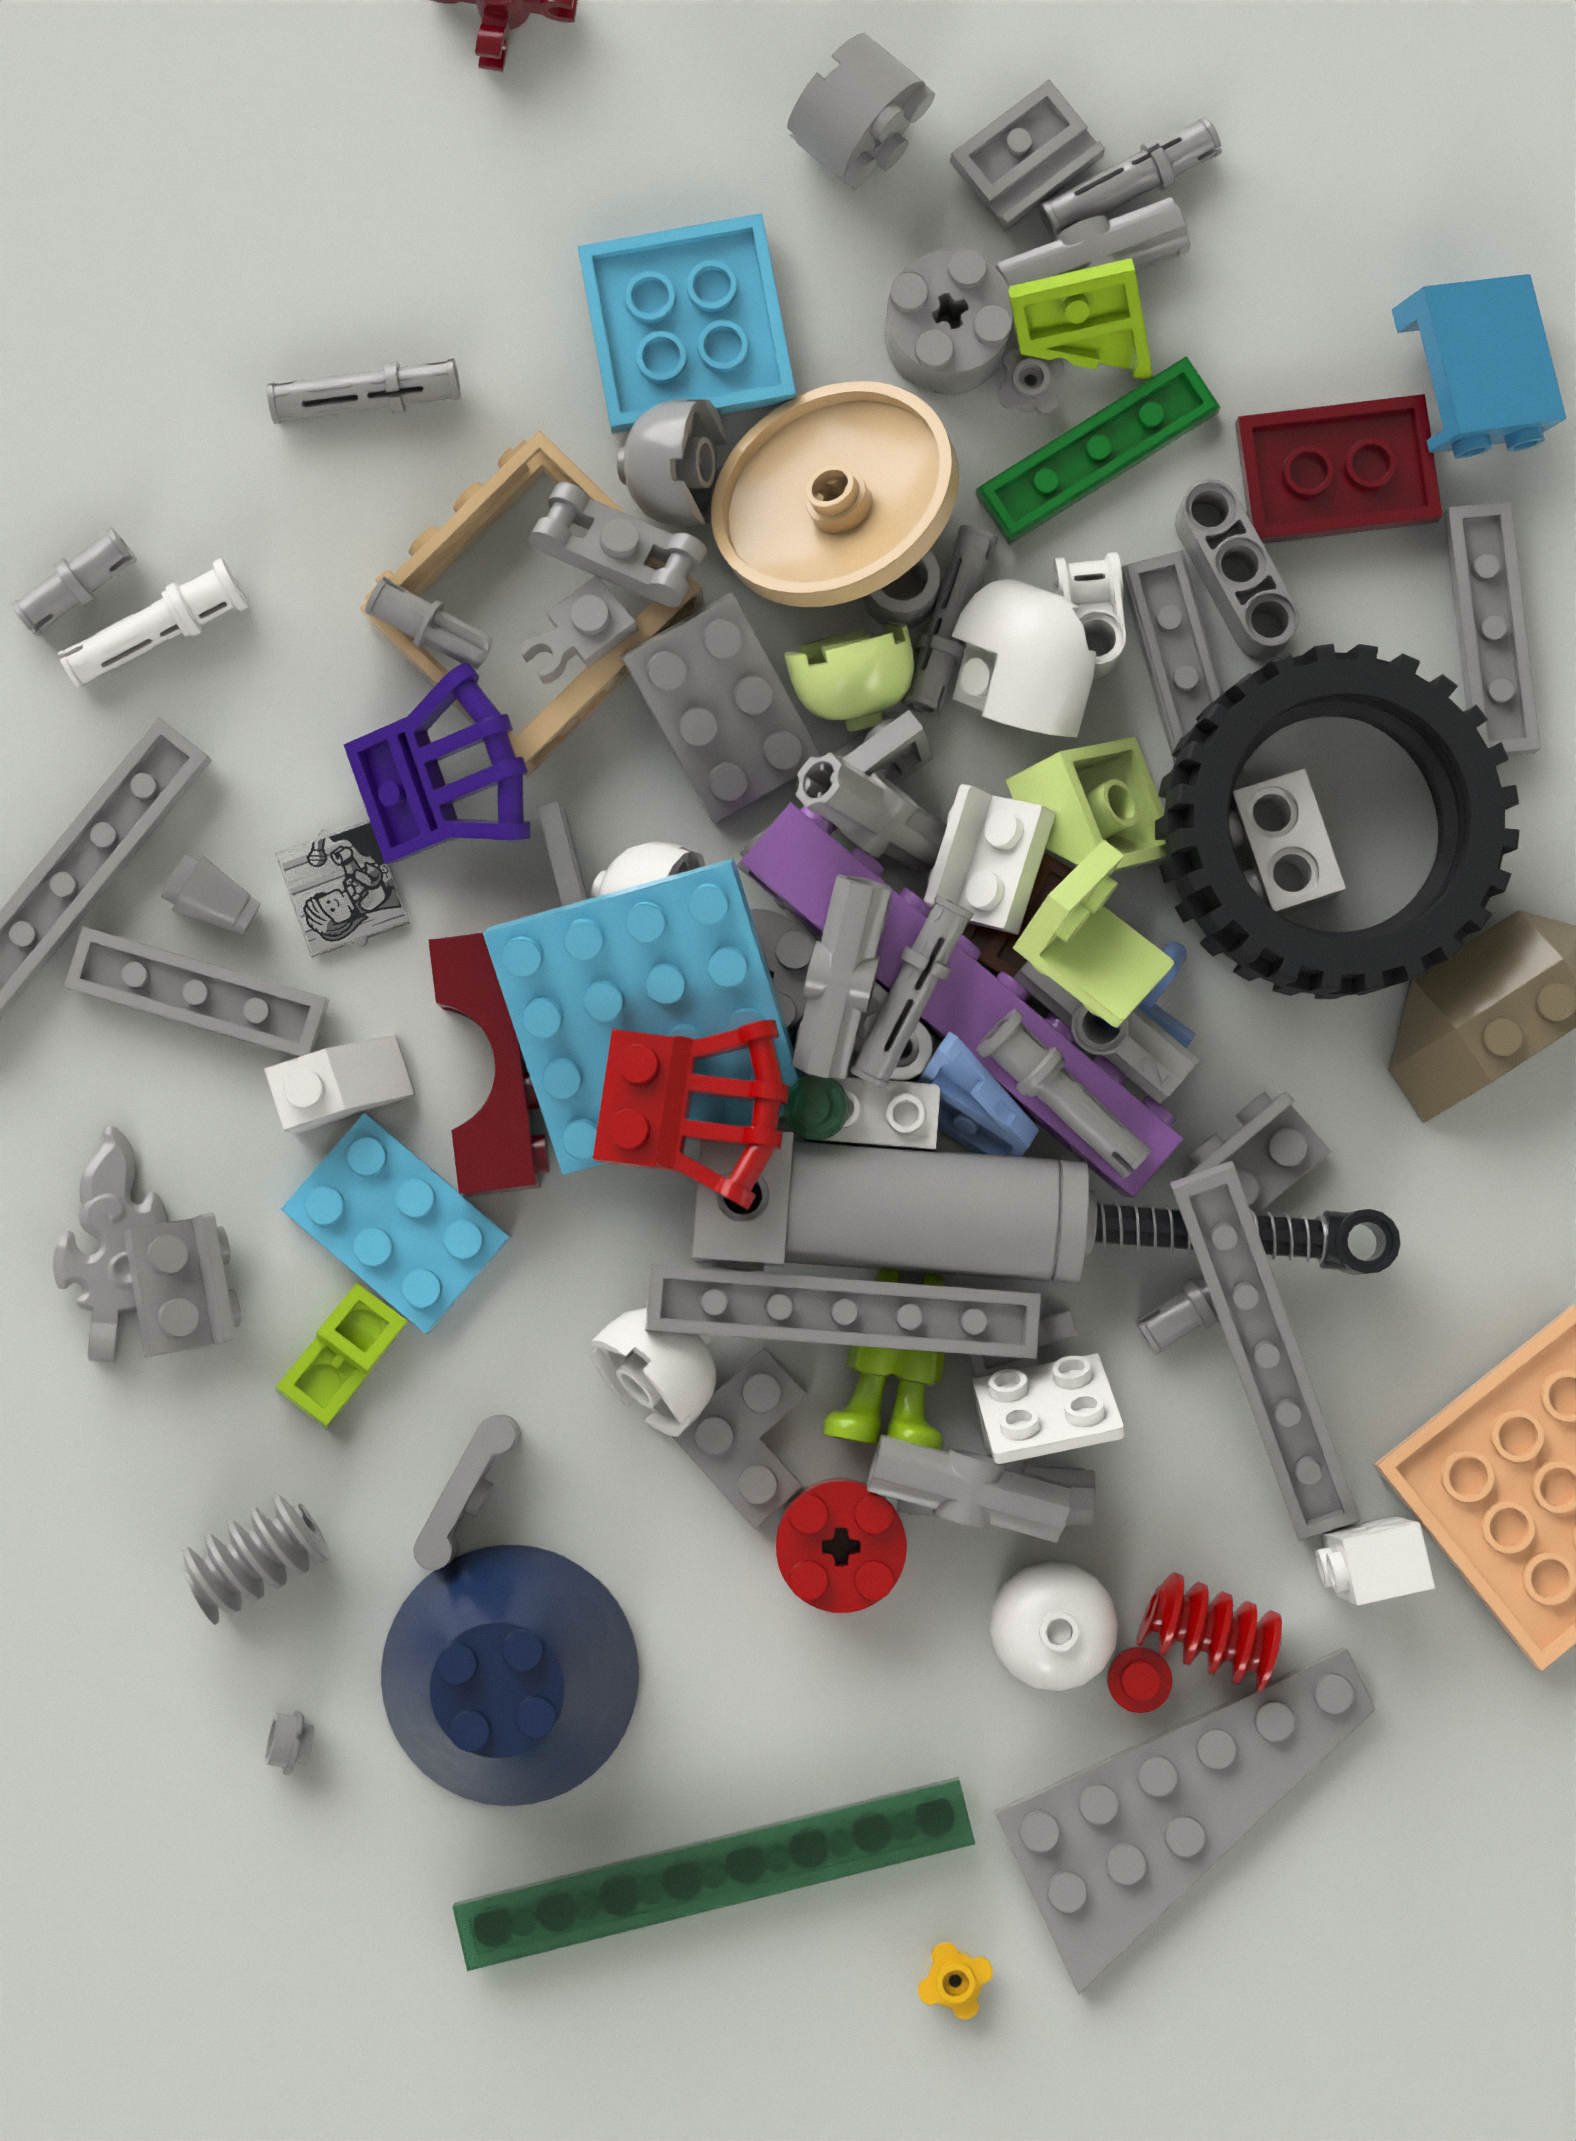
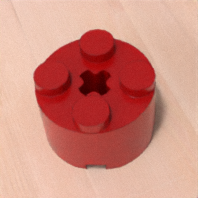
[776,1478,907,1613]

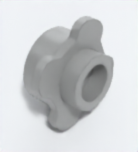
[997,348,1064,415]

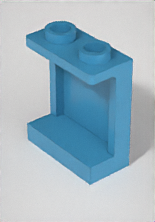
[1391,274,1567,459]

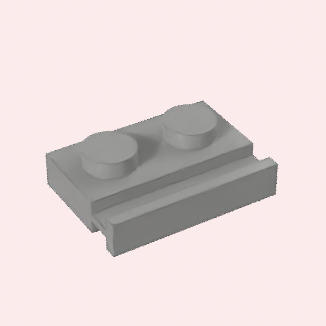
[950,79,1105,231]

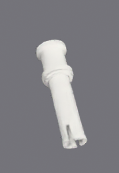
[58,557,249,688]

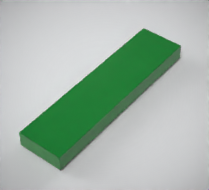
[976,356,1221,545]

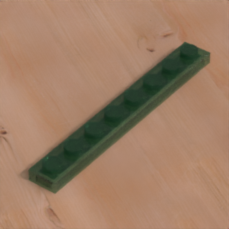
[452,1777,975,1971]

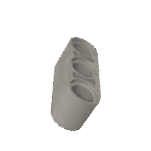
[1175,479,1299,660]

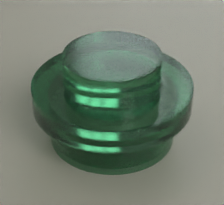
[784,1075,849,1140]

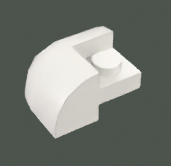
[951,579,1096,738]

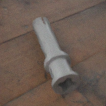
[975,1009,1151,1178]

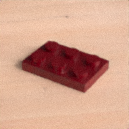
[1235,394,1442,544]

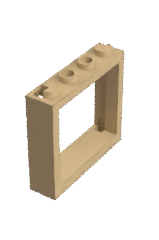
[360,430,703,778]

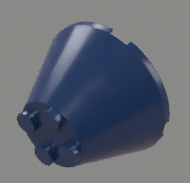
[381,1545,639,1806]

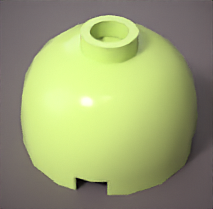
[784,623,914,731]

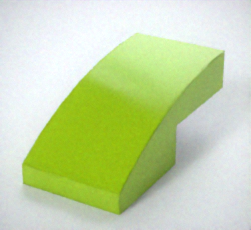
[276,1283,407,1430]

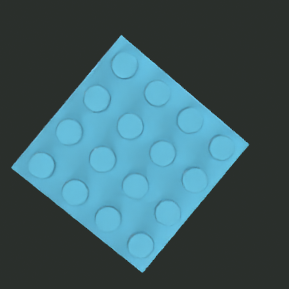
[483,858,809,1175]

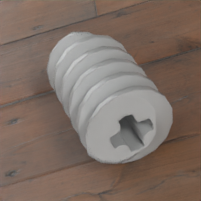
[182,1495,330,1625]

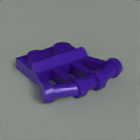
[343,663,530,864]

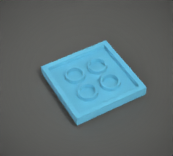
[577,213,796,434]

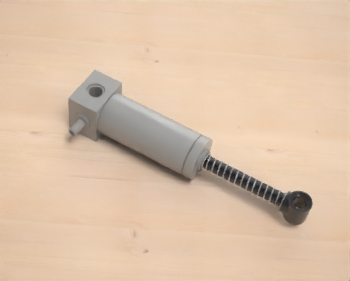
[692,1132,1401,1284]

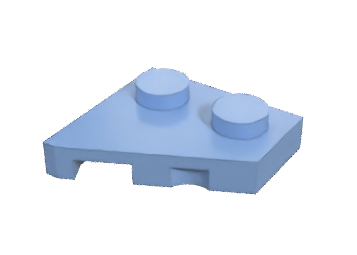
[916,1031,1040,1156]

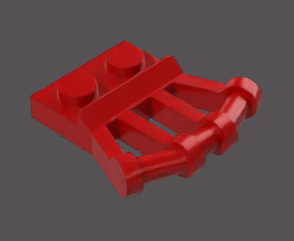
[593,1020,790,1210]

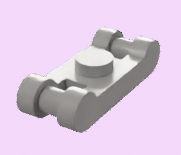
[529,482,707,607]
[413,1415,521,1570]

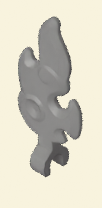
[53,1126,167,1363]

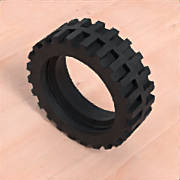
[1155,644,1520,999]

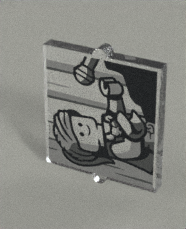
[275,820,411,958]

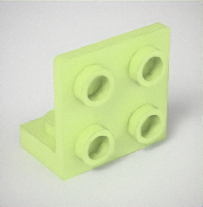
[1013,840,1174,1028]

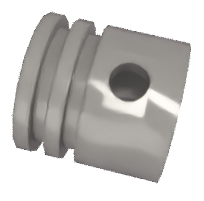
[863,550,940,629]

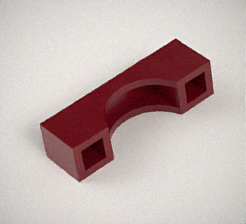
[428,933,550,1197]

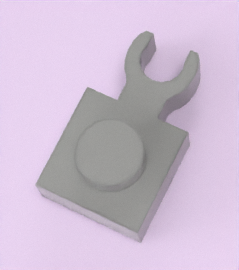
[520,576,639,684]

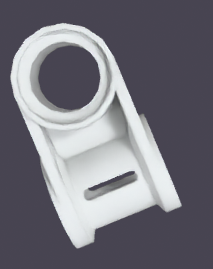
[1053,552,1126,680]

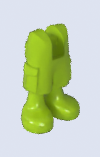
[823,1269,945,1451]

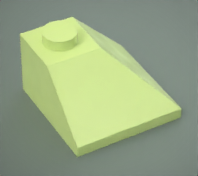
[1005,736,1168,872]

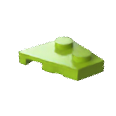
[1008,258,1153,379]

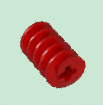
[1136,1572,1282,1694]

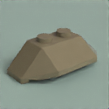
[1388,910,1576,1123]

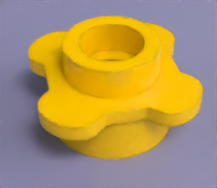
[918,1942,993,2019]

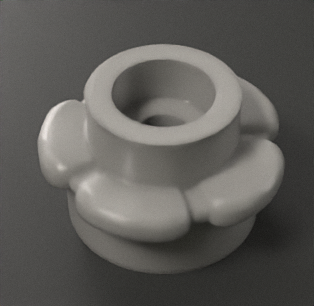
[265,1711,314,1775]

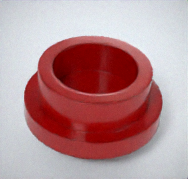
[1107,1647,1173,1713]

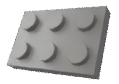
[620,593,822,823]

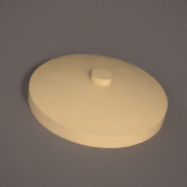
[711,381,959,607]

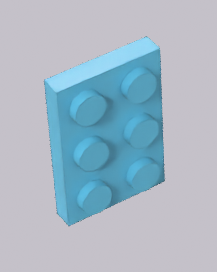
[281,1112,511,1334]

